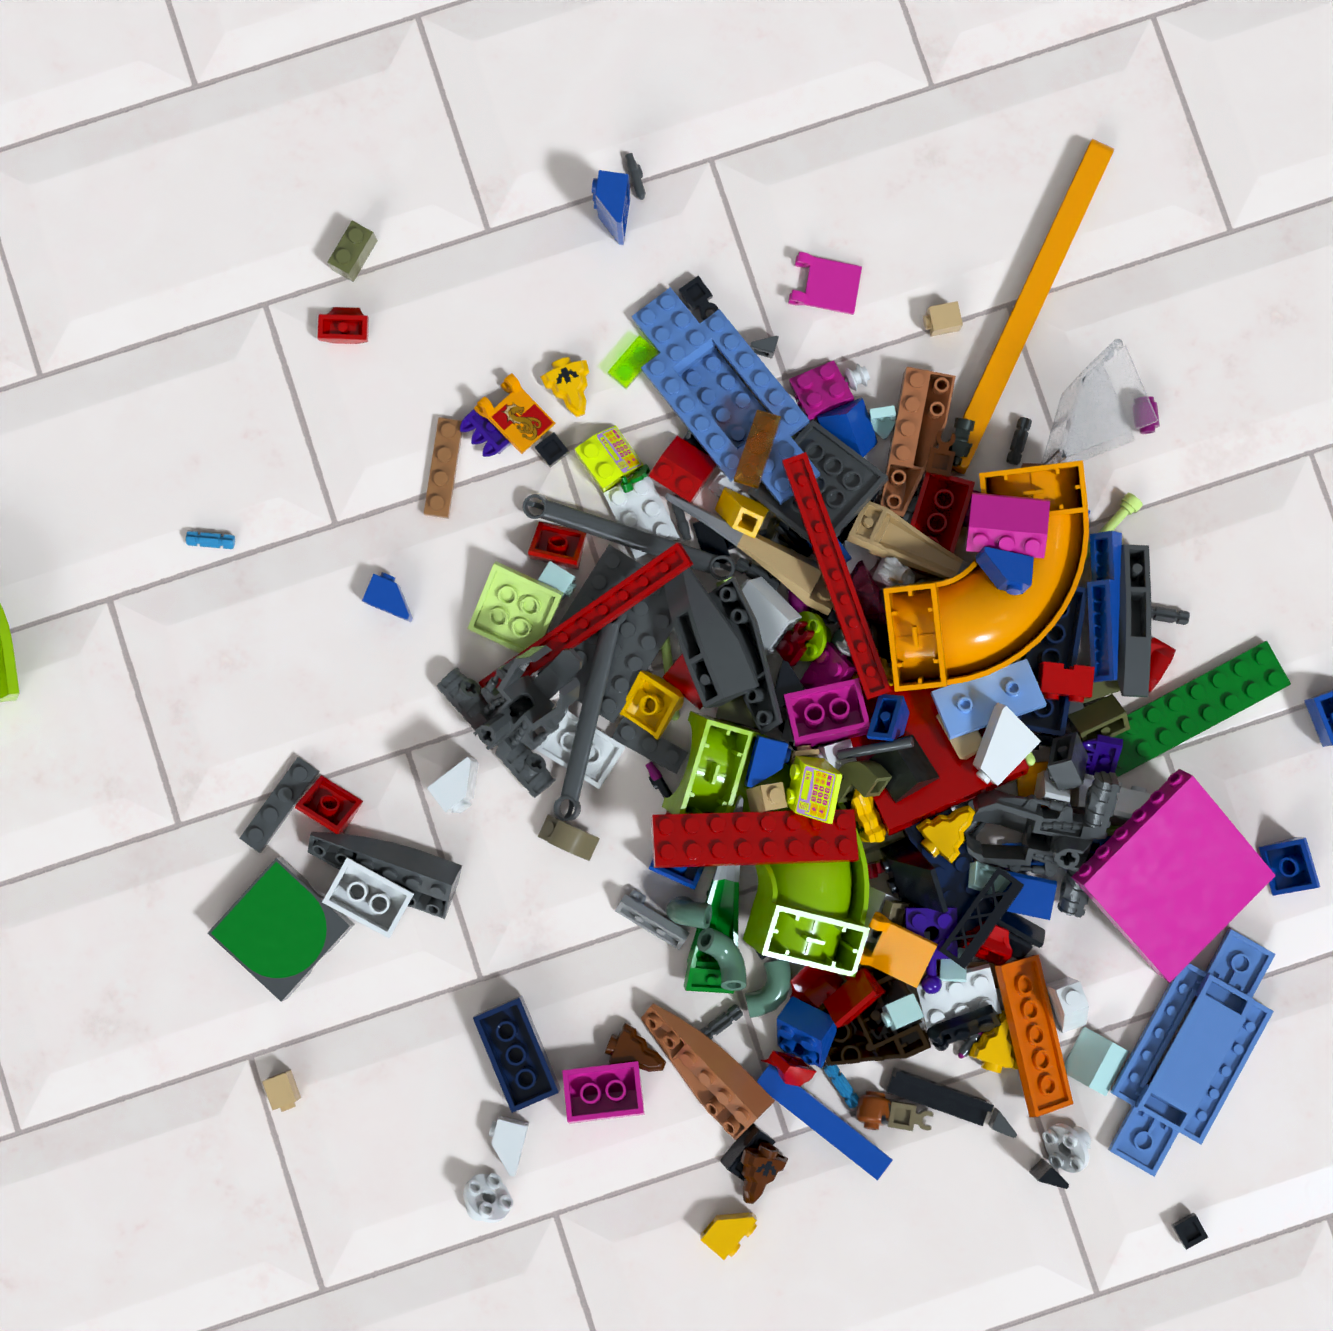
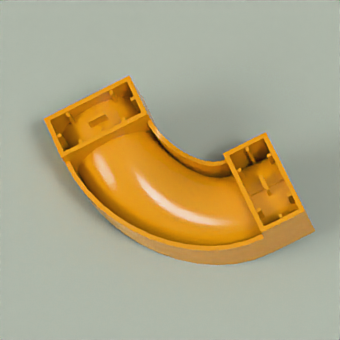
[883,460,1089,692]

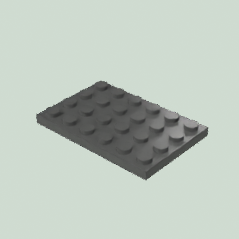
[536,544,674,723]

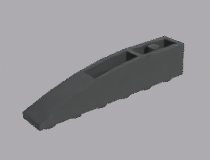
[1117,544,1151,697]
[664,567,759,708]
[708,577,783,735]
[308,832,462,919]

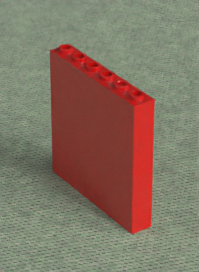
[844,684,1029,836]

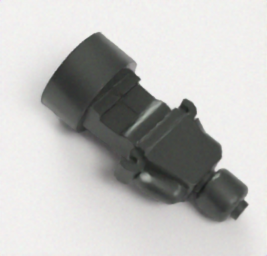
[948,418,975,467]

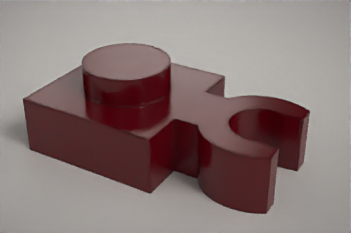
[775,621,815,666]
[867,861,884,879]

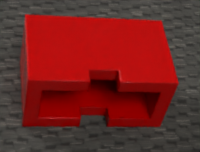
[1038,662,1095,703]

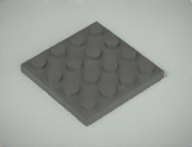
[747,419,889,544]

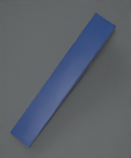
[1087,531,1122,682]
[756,1064,893,1181]

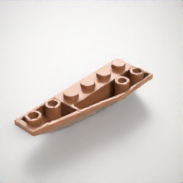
[880,367,956,517]
[641,1004,775,1140]

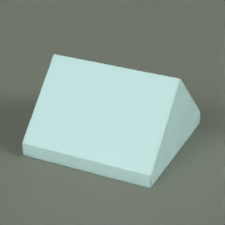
[1064,1027,1129,1096]

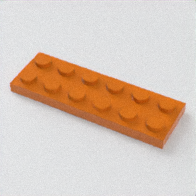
[995,954,1073,1117]

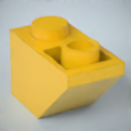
[714,487,768,539]
[700,1212,757,1260]

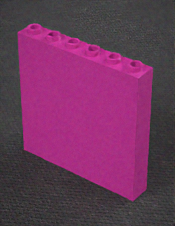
[1072,769,1276,983]

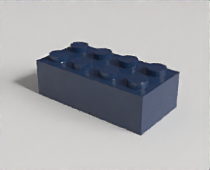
[473,995,561,1113]

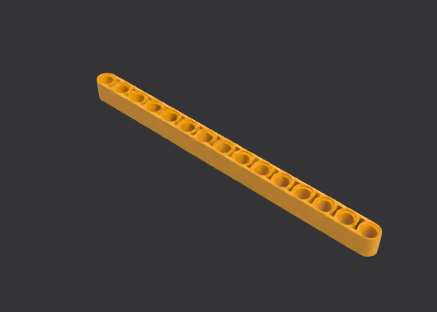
[948,139,1114,474]

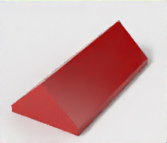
[905,473,975,577]

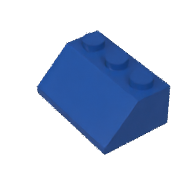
[592,170,631,245]

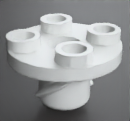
[1042,1123,1091,1173]
[463,1173,513,1223]

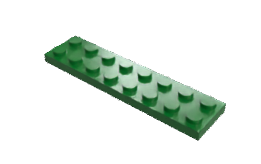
[1114,641,1291,777]

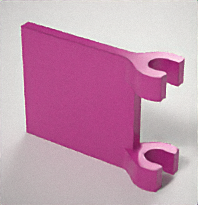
[788,252,862,315]

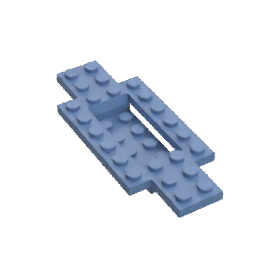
[632,287,820,505]
[1108,928,1276,1177]

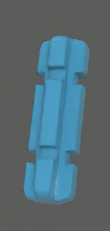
[186,531,235,549]
[824,1064,859,1109]

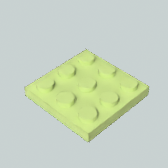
[467,561,564,653]

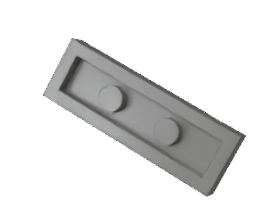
[615,889,690,950]

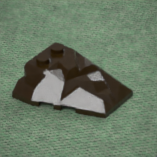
[817,965,931,1066]

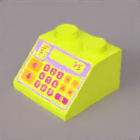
[574,425,644,493]
[785,756,842,824]

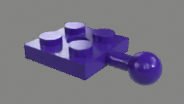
[905,906,958,994]

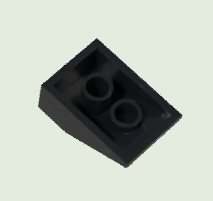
[880,837,948,913]

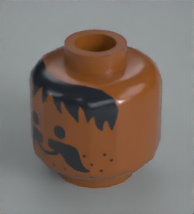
[856,1091,891,1130]

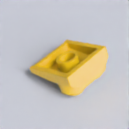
[620,670,684,740]

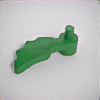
[621,464,650,493]

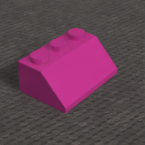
[966,492,1050,559]
[784,678,870,750]
[562,1061,645,1124]

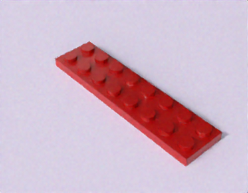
[651,809,859,868]

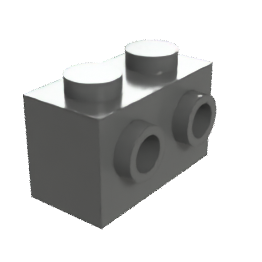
[1047,732,1088,791]

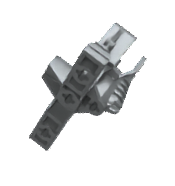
[437,645,583,798]
[965,771,1121,918]

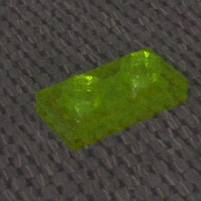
[607,335,658,390]

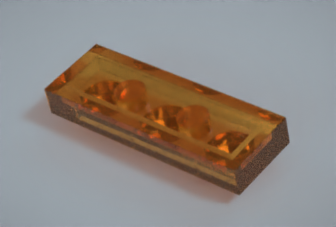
[734,410,781,489]

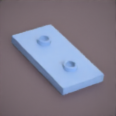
[931,659,1046,740]

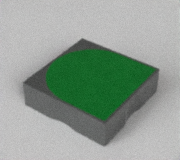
[207,857,355,1002]

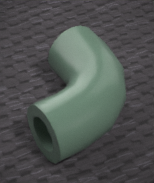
[666,896,712,929]
[697,927,747,991]
[745,959,791,1018]

